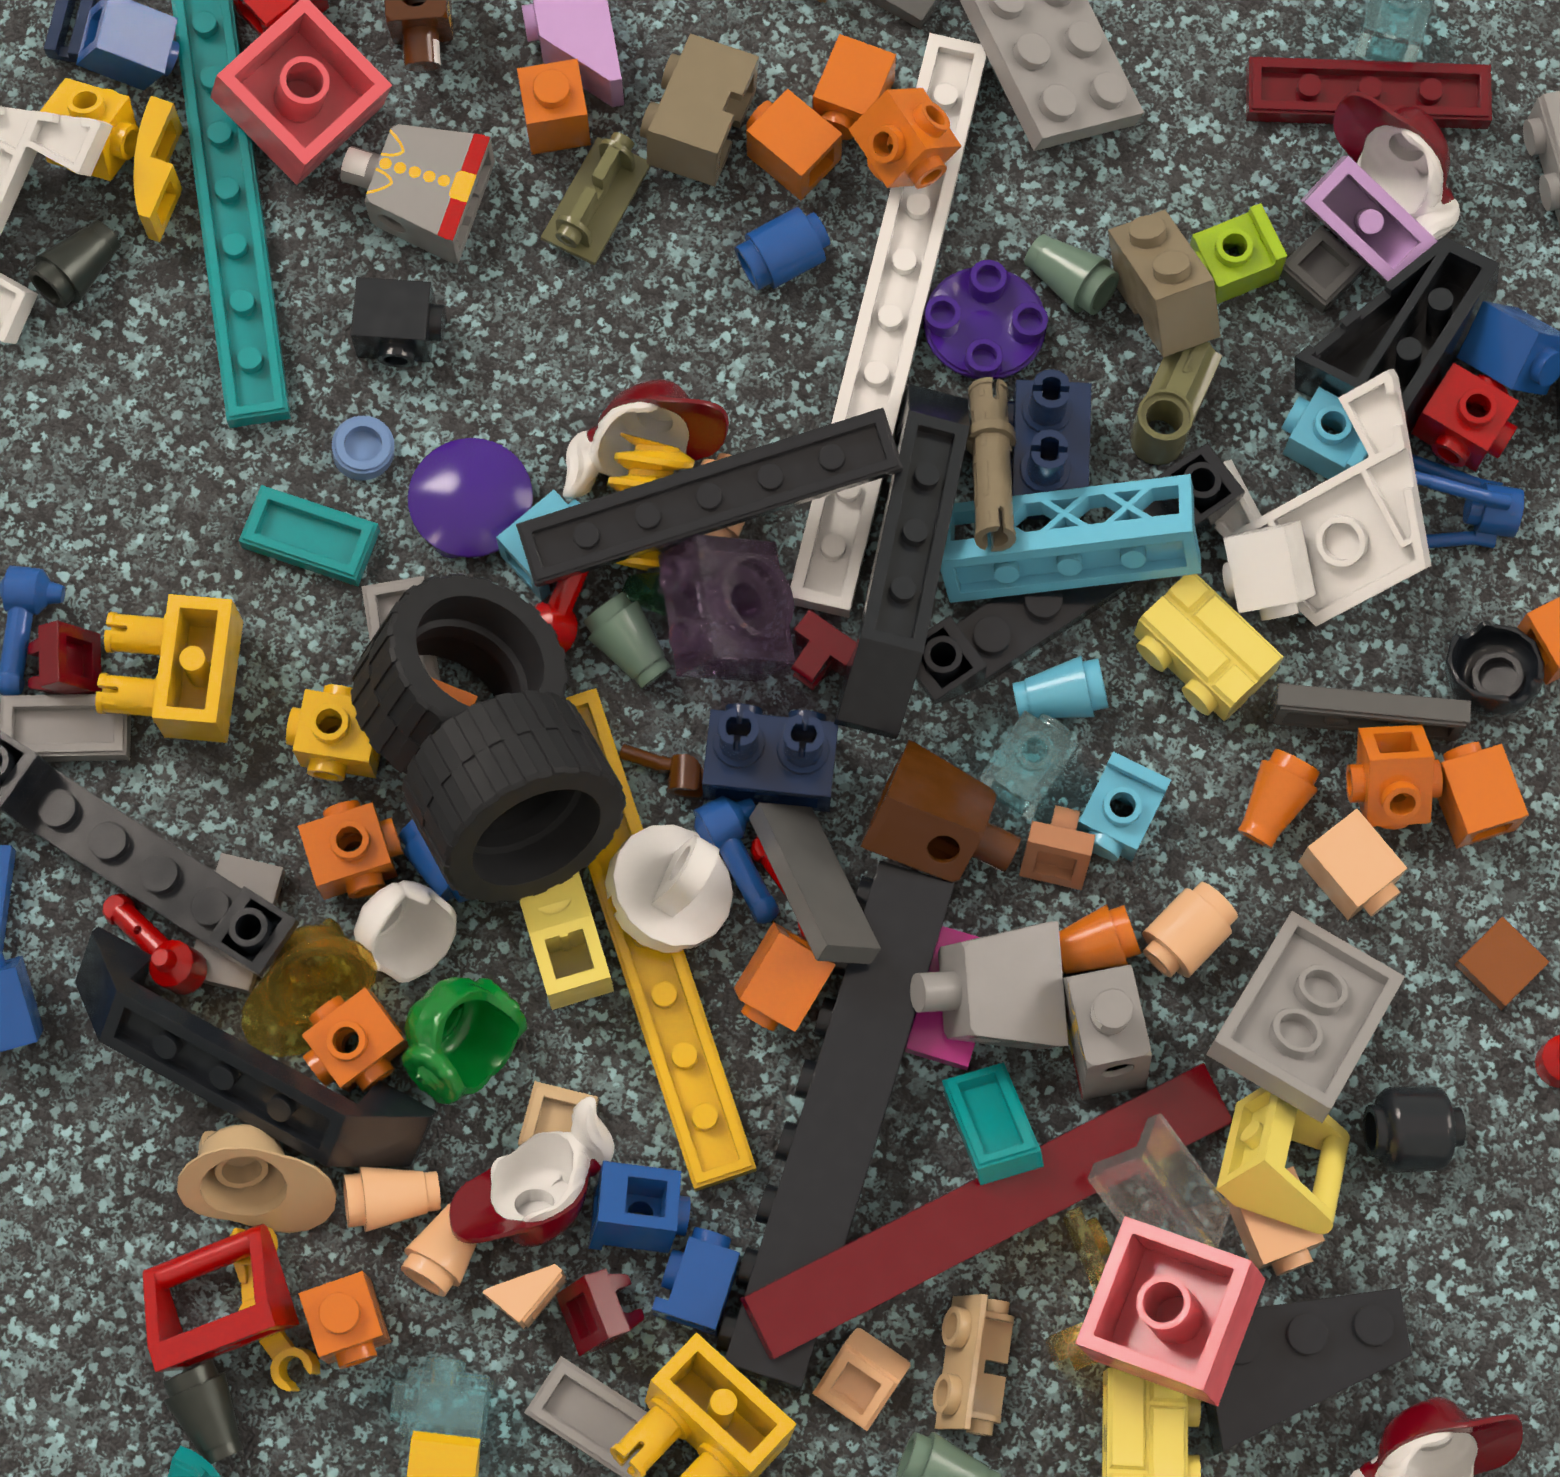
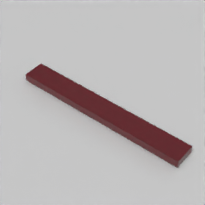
[740,1063,1232,1360]

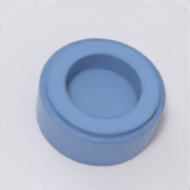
[332,416,394,480]

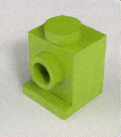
[1190,203,1287,304]

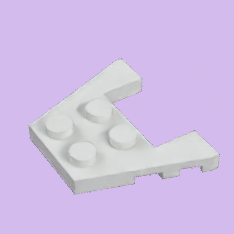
[0,106,113,344]
[1214,369,1432,626]

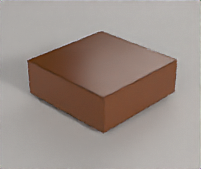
[1454,916,1549,1010]

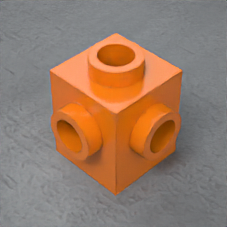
[848,88,962,189]
[1346,724,1443,830]
[298,800,404,900]
[302,987,409,1092]

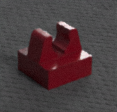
[791,610,857,691]
[28,620,102,695]
[555,1268,644,1356]

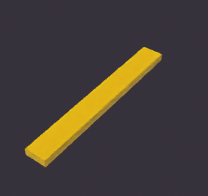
[566,688,757,1192]

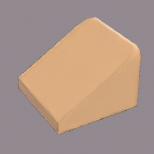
[483,1264,566,1329]
[812,1328,911,1431]

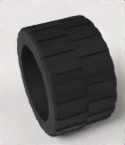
[351,574,570,774]
[402,690,626,903]

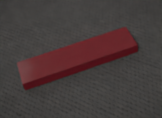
[1246,56,1492,129]

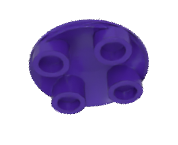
[923,260,1048,380]
[408,438,533,559]

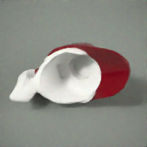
[1333,91,1460,240]
[563,379,729,500]
[449,1096,614,1247]
[1350,1397,1523,1477]

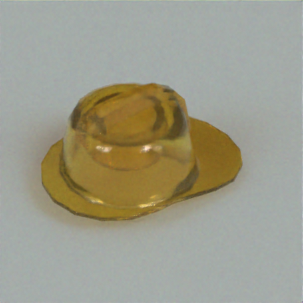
[241,918,378,1057]

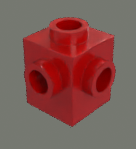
[1411,363,1519,472]

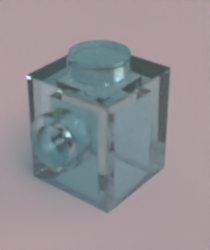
[1354,0,1433,62]
[980,710,1079,822]
[390,1357,494,1448]

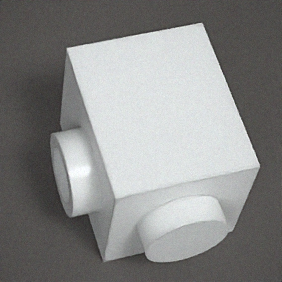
[1222,521,1316,621]

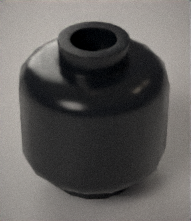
[1363,1085,1466,1173]

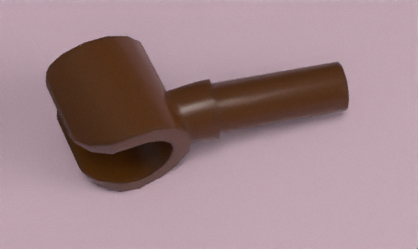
[619,744,704,798]

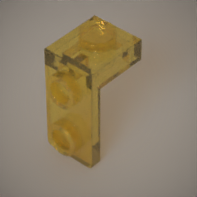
[1045,1207,1111,1372]

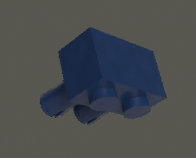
[1008,369,1092,521]
[702,703,838,812]

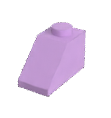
[521,0,624,107]
[1300,156,1438,282]

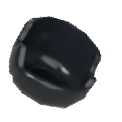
[1445,621,1545,717]

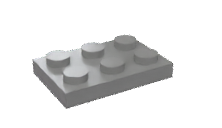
[960,0,1144,151]
[1206,911,1405,1123]

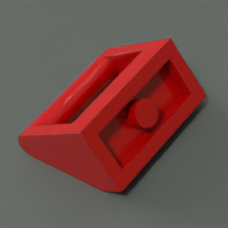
[143,1223,300,1372]

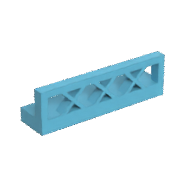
[940,474,1201,603]

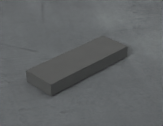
[1269,683,1471,741]
[749,802,881,964]

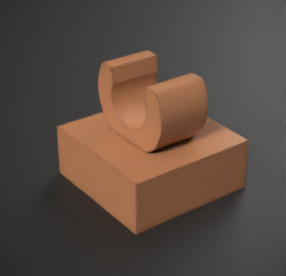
[1019,805,1096,890]

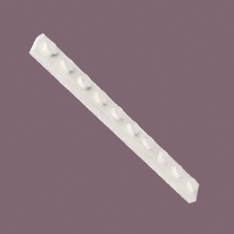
[788,33,987,618]

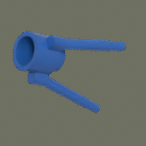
[1412,454,1524,548]

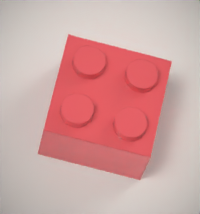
[210,0,392,185]
[1075,1216,1266,1407]

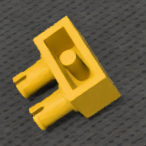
[95,594,243,743]
[610,1332,796,1477]

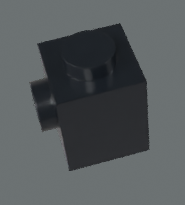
[350,277,446,368]

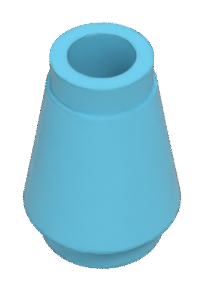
[1012,655,1109,720]

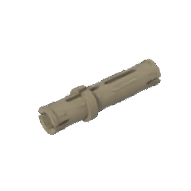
[966,377,1016,552]

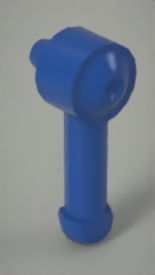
[0,565,65,696]
[693,796,779,924]

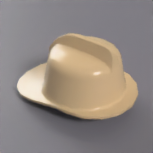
[177,1124,337,1233]

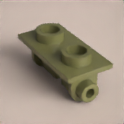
[541,132,651,265]

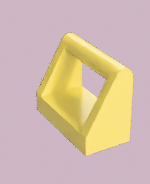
[1216,1088,1350,1234]

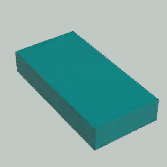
[239,485,380,587]
[942,1062,1044,1185]

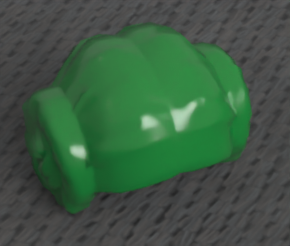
[402,977,528,1104]

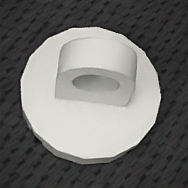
[605,825,733,953]

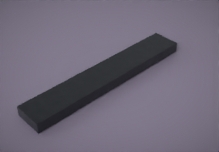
[516,408,903,588]

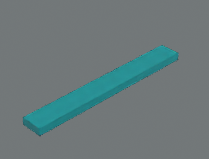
[171,0,291,428]

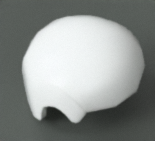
[354,880,457,983]

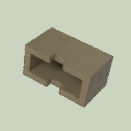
[640,33,759,187]
[1108,210,1221,358]

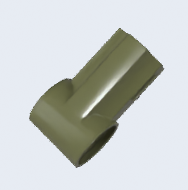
[1130,342,1222,465]

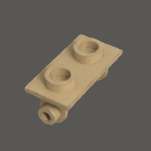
[933,1294,1015,1437]

